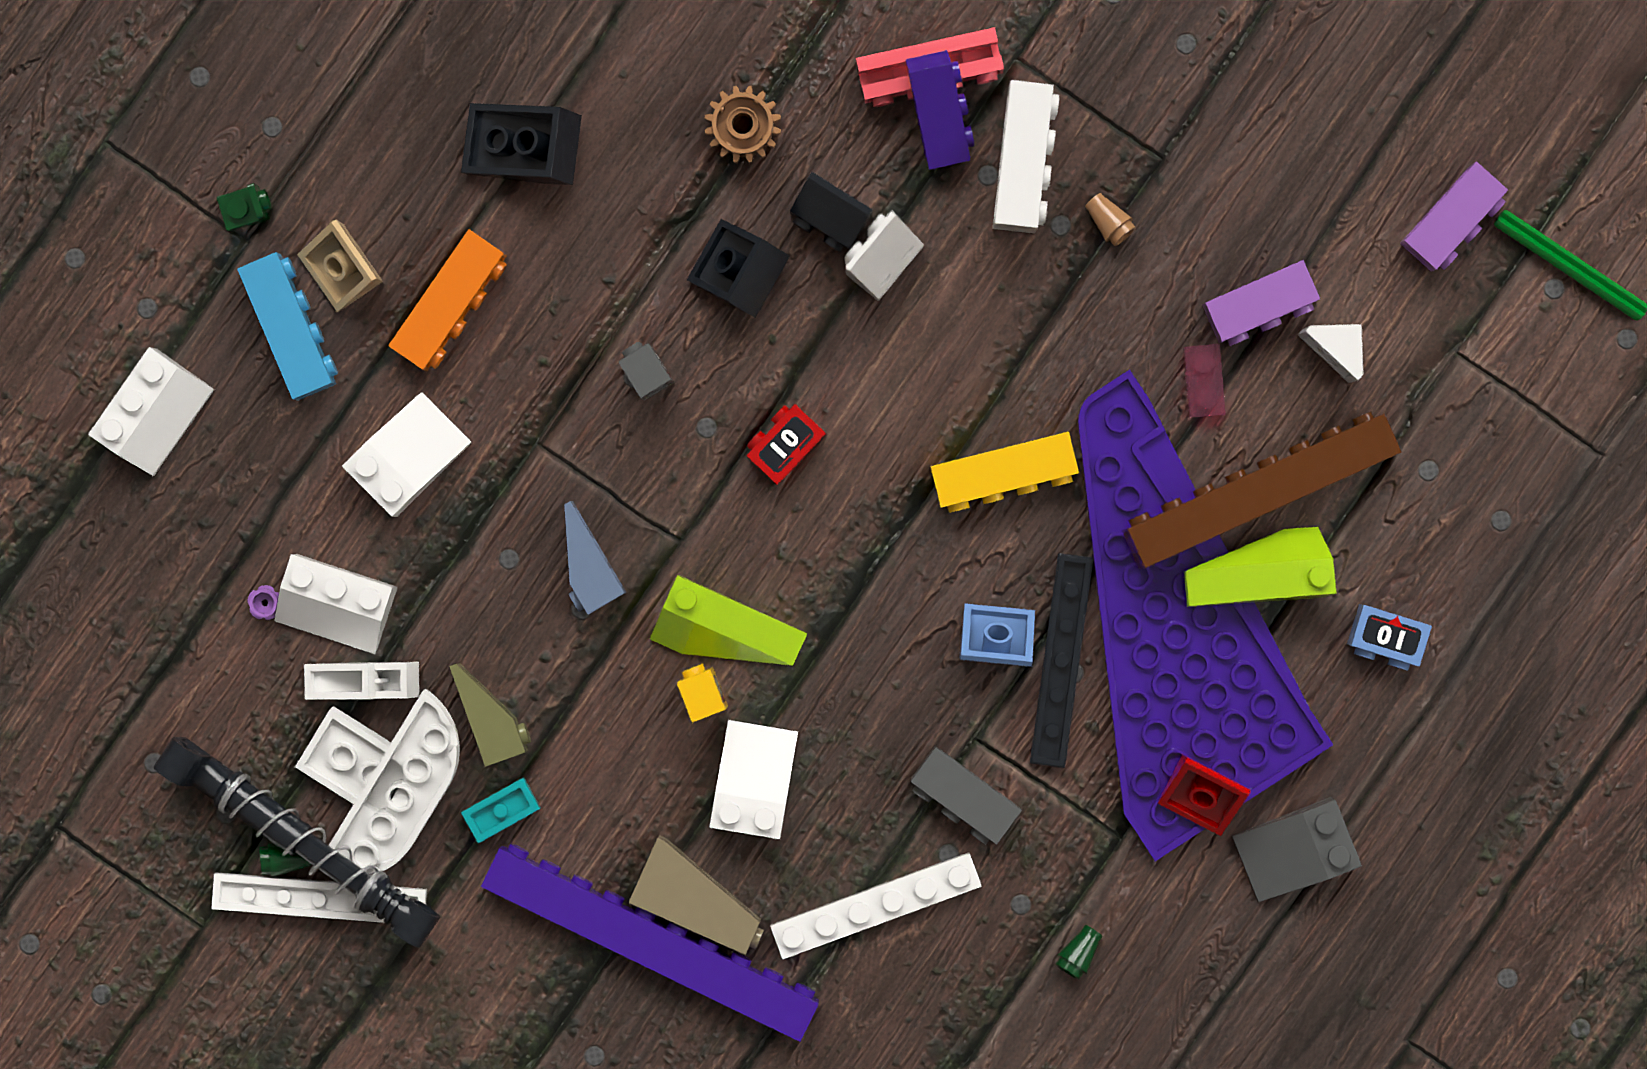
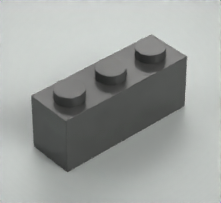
[910,746,1022,845]

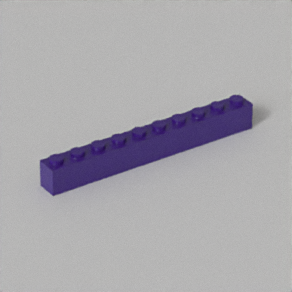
[481,844,819,1042]

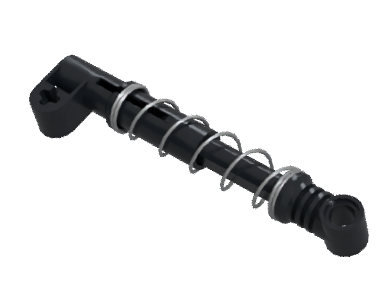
[153,737,440,948]

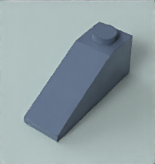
[564,501,627,614]

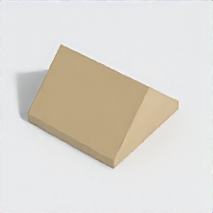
[297,220,383,312]

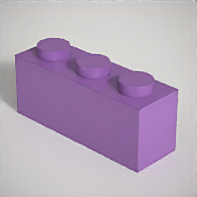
[1400,161,1508,272]
[1202,260,1320,346]

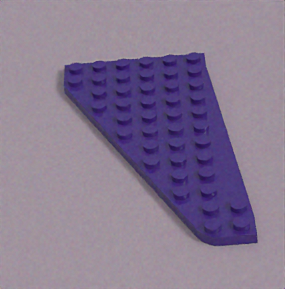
[1078,369,1333,861]

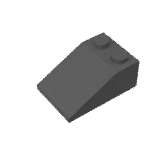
[1232,797,1362,902]

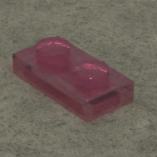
[1183,344,1226,418]

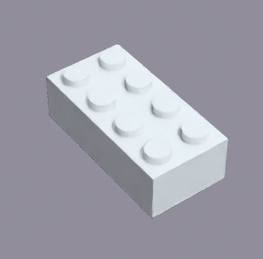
[992,80,1059,233]

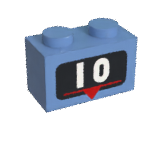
[1347,604,1432,671]

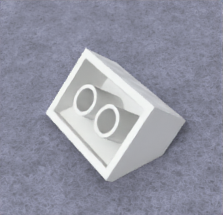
[88,347,215,476]
[275,554,397,654]

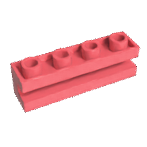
[856,27,1004,107]

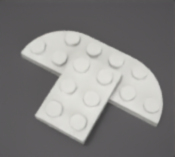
[295,689,460,874]

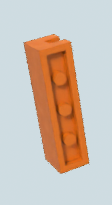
[388,229,507,371]

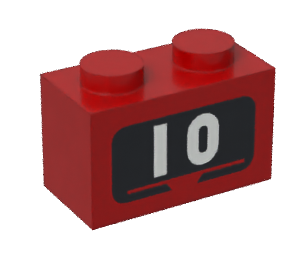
[746,404,826,485]

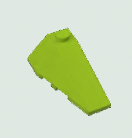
[1184,527,1336,607]
[650,575,808,666]

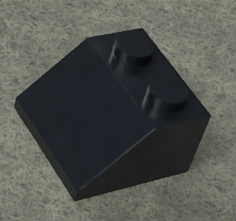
[790,172,873,252]
[687,219,790,318]

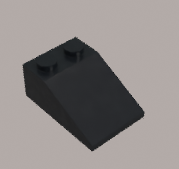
[461,103,582,185]

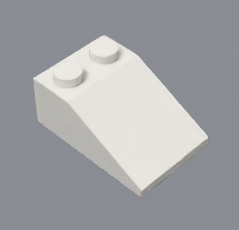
[342,392,472,517]
[710,720,798,839]

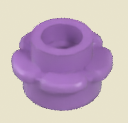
[248,585,279,620]

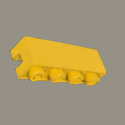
[930,432,1079,513]

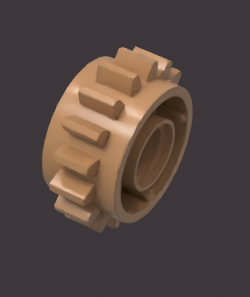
[705,86,781,164]

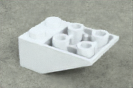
[845,211,924,301]

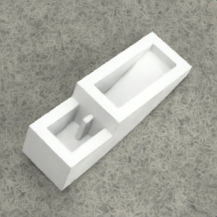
[304,662,419,700]

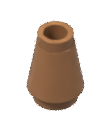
[1085,193,1136,246]

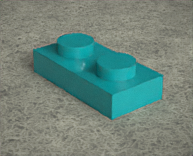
[461,777,541,843]

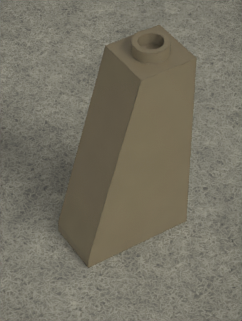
[629,835,764,955]

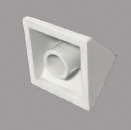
[1298,324,1363,383]

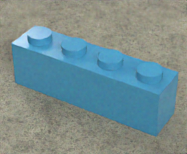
[237,252,338,401]

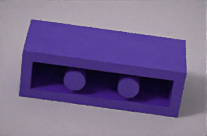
[905,50,975,170]

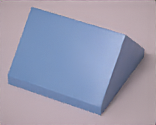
[959,604,1035,667]

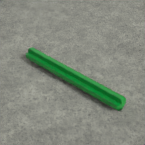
[1494,210,1647,320]

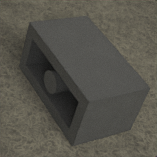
[618,341,674,401]

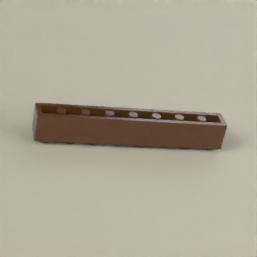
[1122,411,1402,570]

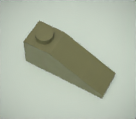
[449,663,531,767]

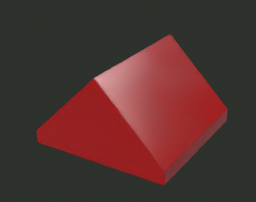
[1158,754,1251,836]

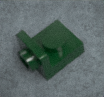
[216,183,272,232]

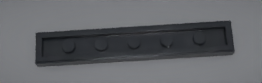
[1029,553,1093,768]

